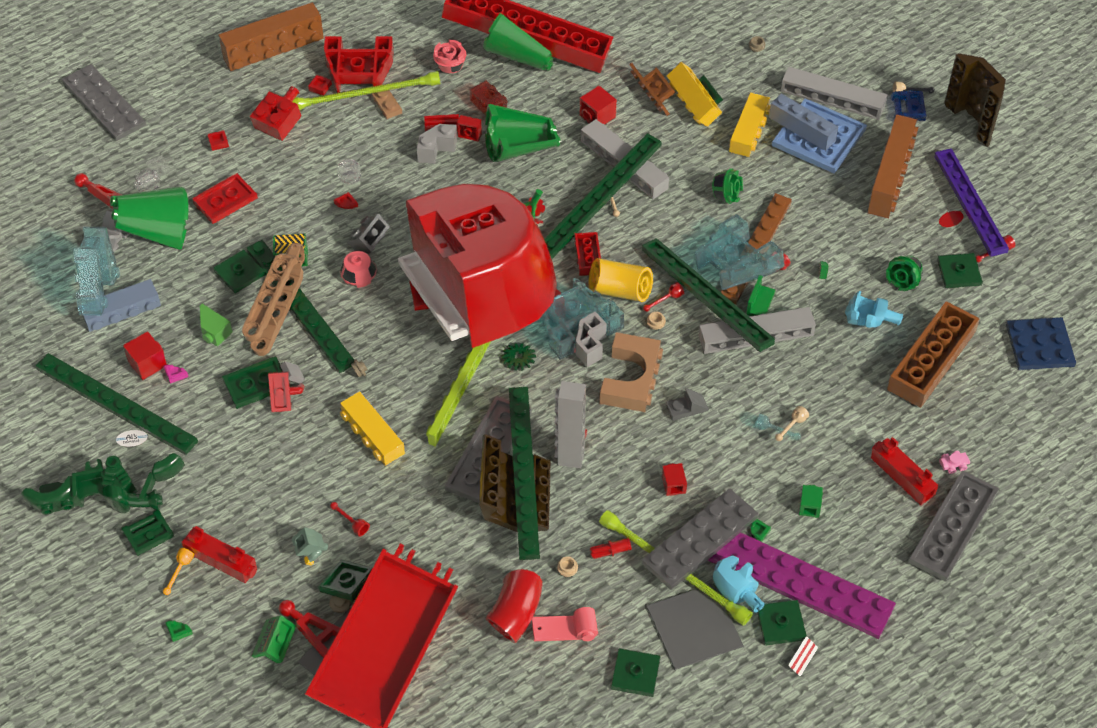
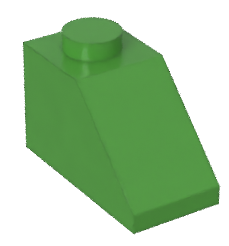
[200,304,233,347]

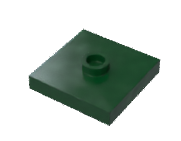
[213,249,265,293]
[937,253,983,289]
[318,559,373,601]
[757,600,807,646]
[611,648,661,697]

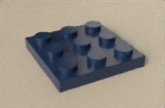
[1006,317,1076,370]

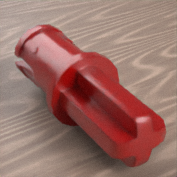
[590,537,632,559]

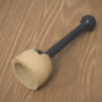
[893,82,935,96]

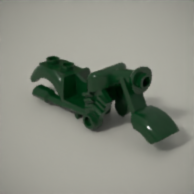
[21,453,185,515]

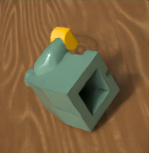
[292,527,328,566]

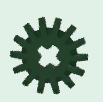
[502,342,536,371]

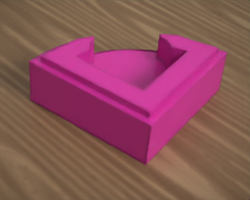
[164,365,189,384]

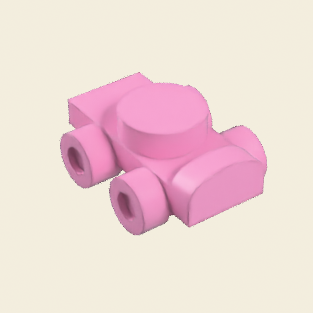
[939,451,970,474]

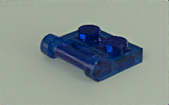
[891,91,927,121]

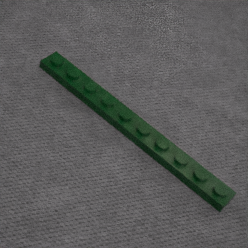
[544,133,662,259]
[642,238,775,352]
[247,239,355,374]
[36,353,198,455]
[509,386,540,560]

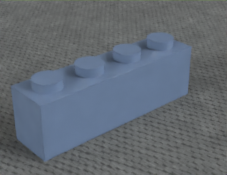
[769,94,838,151]
[79,279,161,332]

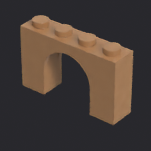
[600,332,663,412]

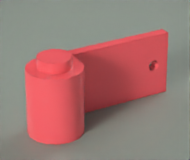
[531,607,598,642]

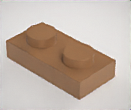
[372,90,402,119]

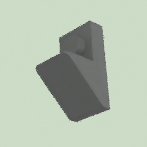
[666,388,709,421]

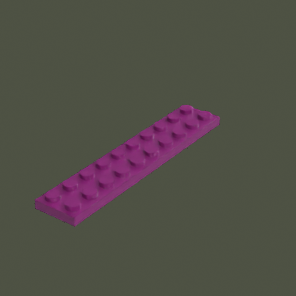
[707,533,896,639]

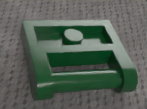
[121,510,174,556]

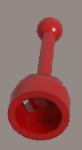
[976,235,1015,263]
[643,282,685,312]
[330,502,370,537]

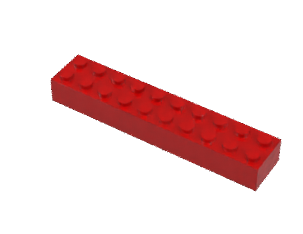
[442,0,614,74]

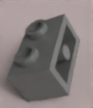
[347,214,390,254]

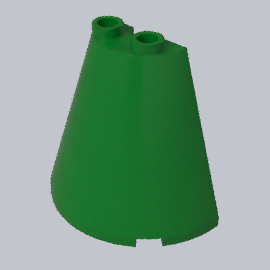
[483,13,554,71]
[485,104,561,162]
[110,186,188,250]

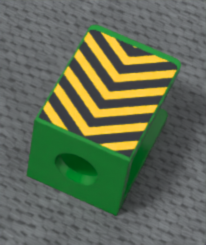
[273,233,308,267]

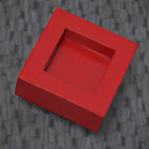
[308,75,332,96]
[207,130,229,151]

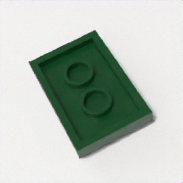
[222,356,291,409]

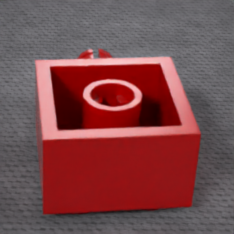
[250,86,302,141]

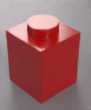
[662,463,687,496]

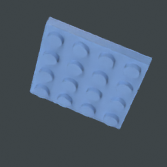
[772,98,867,173]

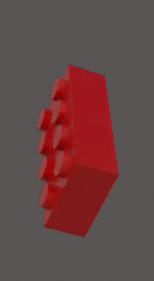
[575,232,601,276]

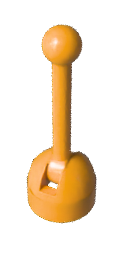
[163,548,195,595]

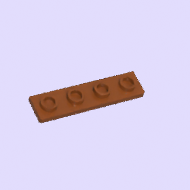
[629,62,676,116]

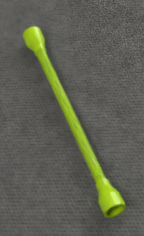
[293,71,441,111]
[599,510,753,626]

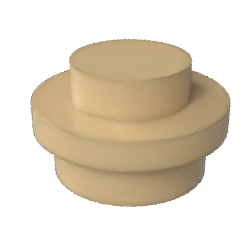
[647,312,666,330]
[557,557,578,577]

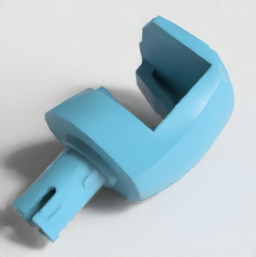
[845,291,903,328]
[713,556,764,612]

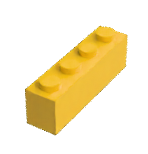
[667,62,722,126]
[729,93,771,157]
[340,391,405,466]

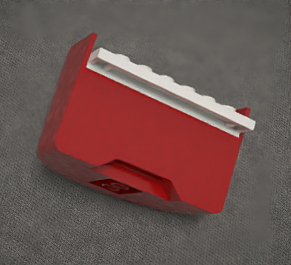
[398,184,557,348]

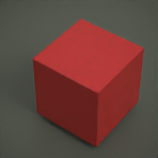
[580,86,617,124]
[123,331,167,380]

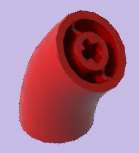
[485,569,543,643]

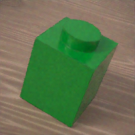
[799,484,823,518]

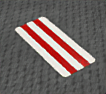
[789,637,818,676]

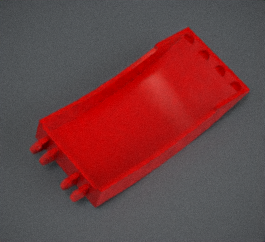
[305,543,458,728]

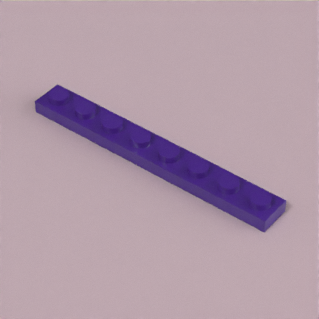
[934,148,1009,257]

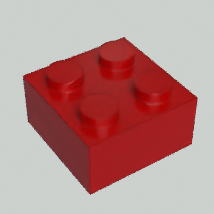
[457,115,482,142]

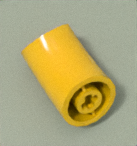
[588,258,653,302]

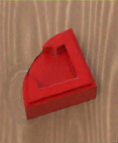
[334,192,359,209]

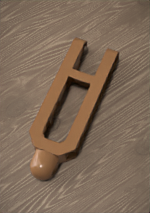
[242,243,305,356]

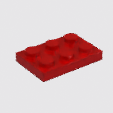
[192,173,258,224]

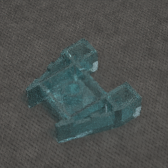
[695,214,785,290]
[74,227,120,316]
[541,278,624,360]

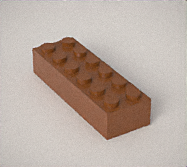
[218,2,324,71]
[868,114,919,219]
[887,301,980,408]

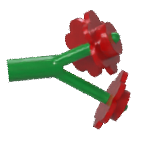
[524,189,546,224]

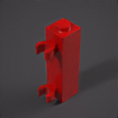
[871,437,938,506]
[181,526,257,584]

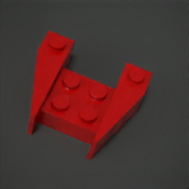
[324,36,394,94]

